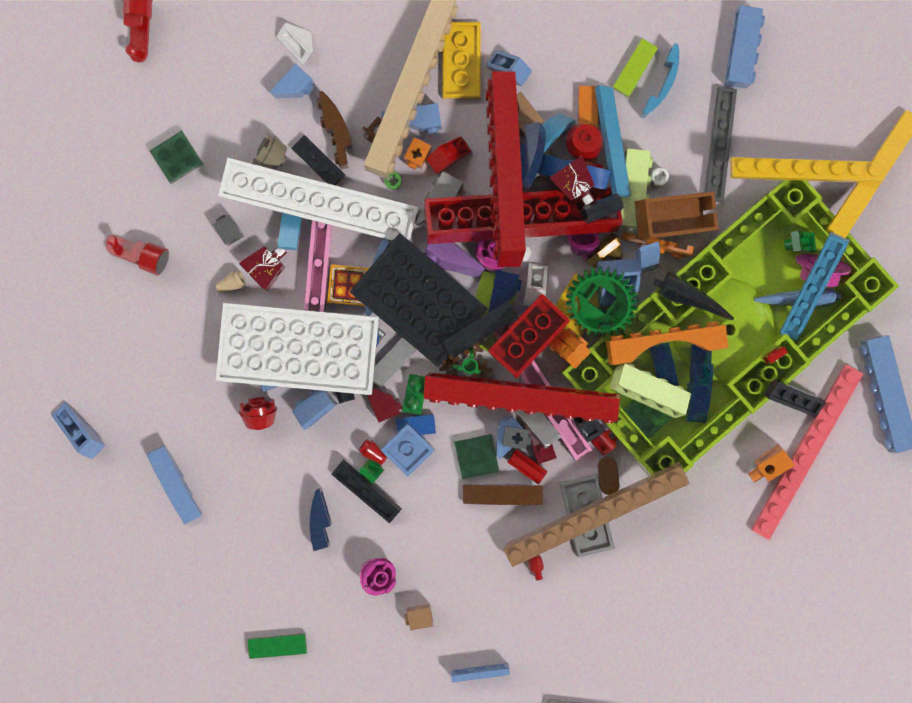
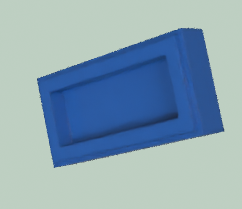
[396,414,436,435]

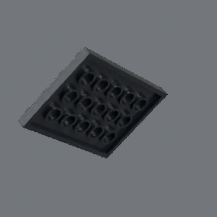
[350,233,488,367]

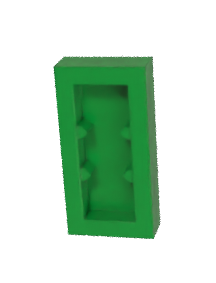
[784,231,817,253]

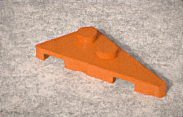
[621,232,694,260]

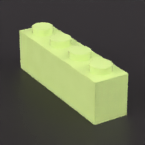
[620,149,653,229]
[609,363,691,418]

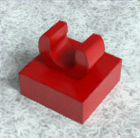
[590,430,617,455]

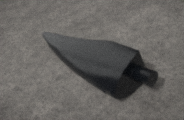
[652,271,734,320]

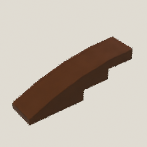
[463,484,543,505]

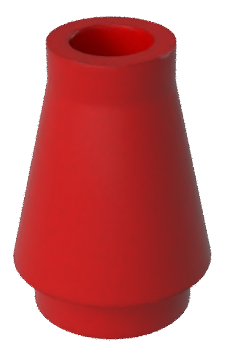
[358,439,387,465]

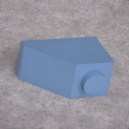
[486,50,532,86]
[270,64,315,99]
[496,416,522,460]

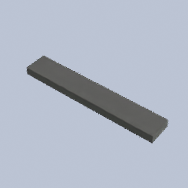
[704,87,737,203]

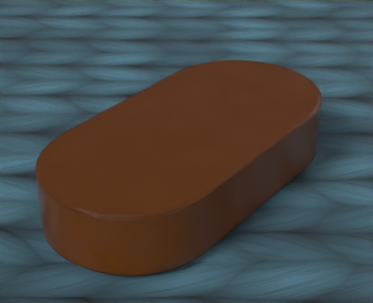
[597,457,620,495]

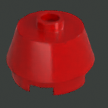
[566,122,604,161]
[239,397,277,430]

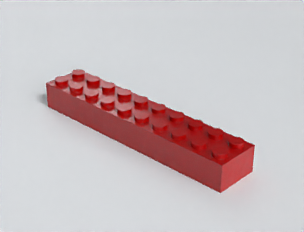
[485,71,526,267]
[424,187,623,244]

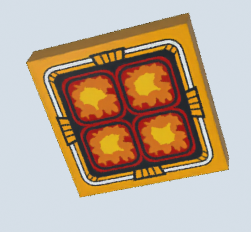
[327,264,369,306]

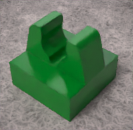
[359,459,384,483]

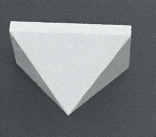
[277,23,313,64]

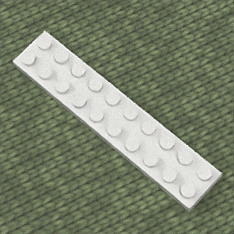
[218,158,418,241]

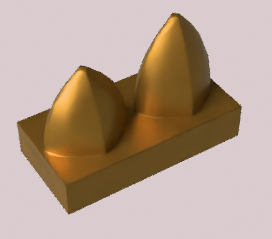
[585,233,623,269]

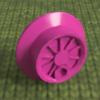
[795,254,851,287]

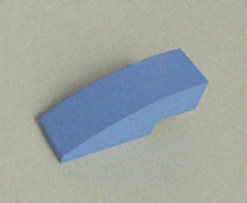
[633,242,660,274]

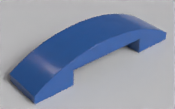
[538,154,611,190]

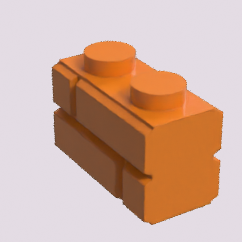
[548,328,590,368]

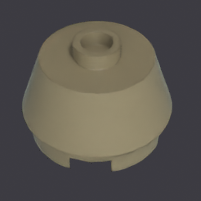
[252,133,287,170]

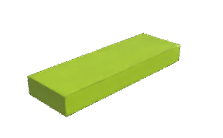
[612,38,658,98]

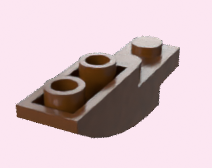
[317,91,353,169]

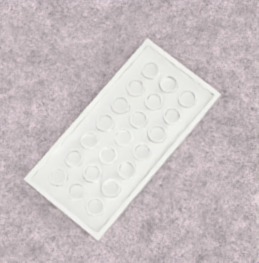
[216,303,379,395]

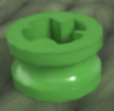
[384,172,402,190]

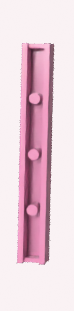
[304,221,333,312]
[493,323,592,460]

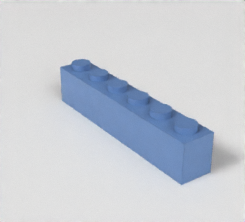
[860,335,912,453]

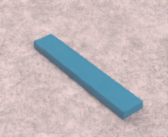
[595,85,631,198]
[779,232,850,341]

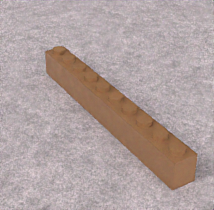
[504,462,689,567]

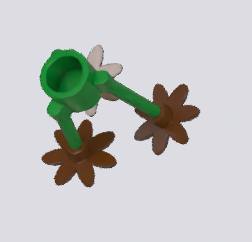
[439,340,493,379]

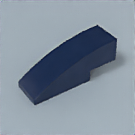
[520,122,546,188]
[310,487,332,551]

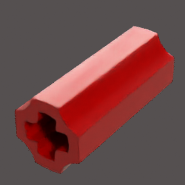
[507,448,548,484]

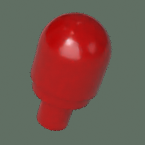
[527,555,544,581]

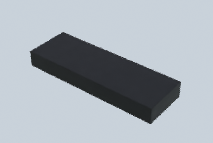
[291,135,346,186]

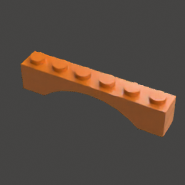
[606,321,729,365]

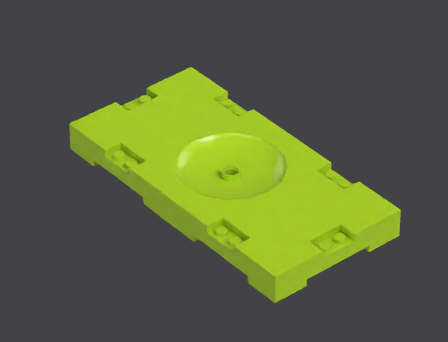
[560,180,900,476]

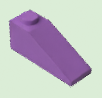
[424,243,485,278]

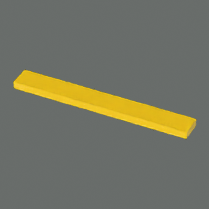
[826,110,912,238]

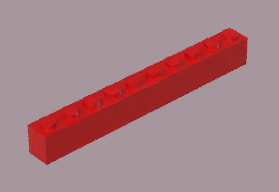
[424,372,621,423]

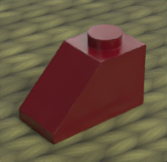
[367,388,402,423]

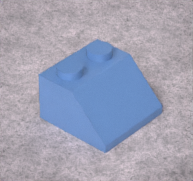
[596,259,642,306]
[292,390,338,430]

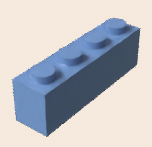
[724,5,765,89]

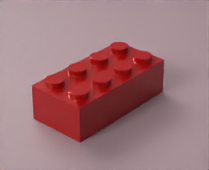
[487,294,571,378]

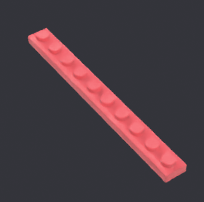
[751,364,863,540]

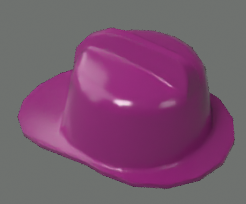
[567,233,600,260]

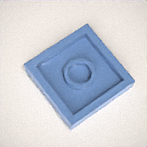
[381,423,435,477]

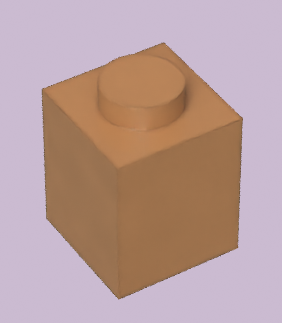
[404,604,434,631]

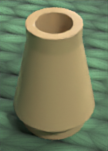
[215,270,246,294]

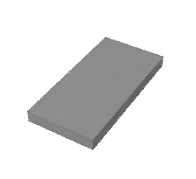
[559,474,615,558]

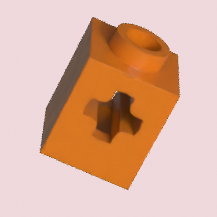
[404,137,432,170]

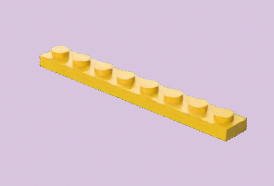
[730,157,883,183]

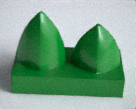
[402,374,425,415]

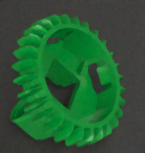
[566,266,639,338]

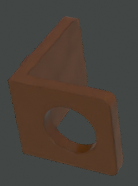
[362,117,382,143]

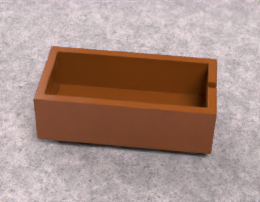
[634,191,719,240]

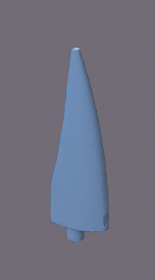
[754,288,841,307]

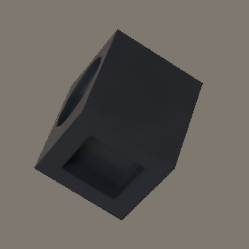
[574,417,604,443]

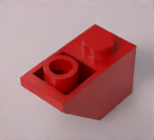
[426,136,472,174]

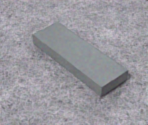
[373,337,417,388]
[516,410,561,448]

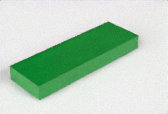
[248,633,307,659]

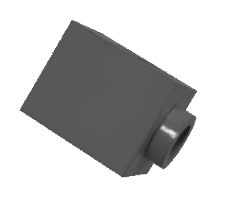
[213,215,244,246]
[502,426,532,449]

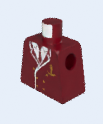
[550,156,595,205]
[239,246,287,291]

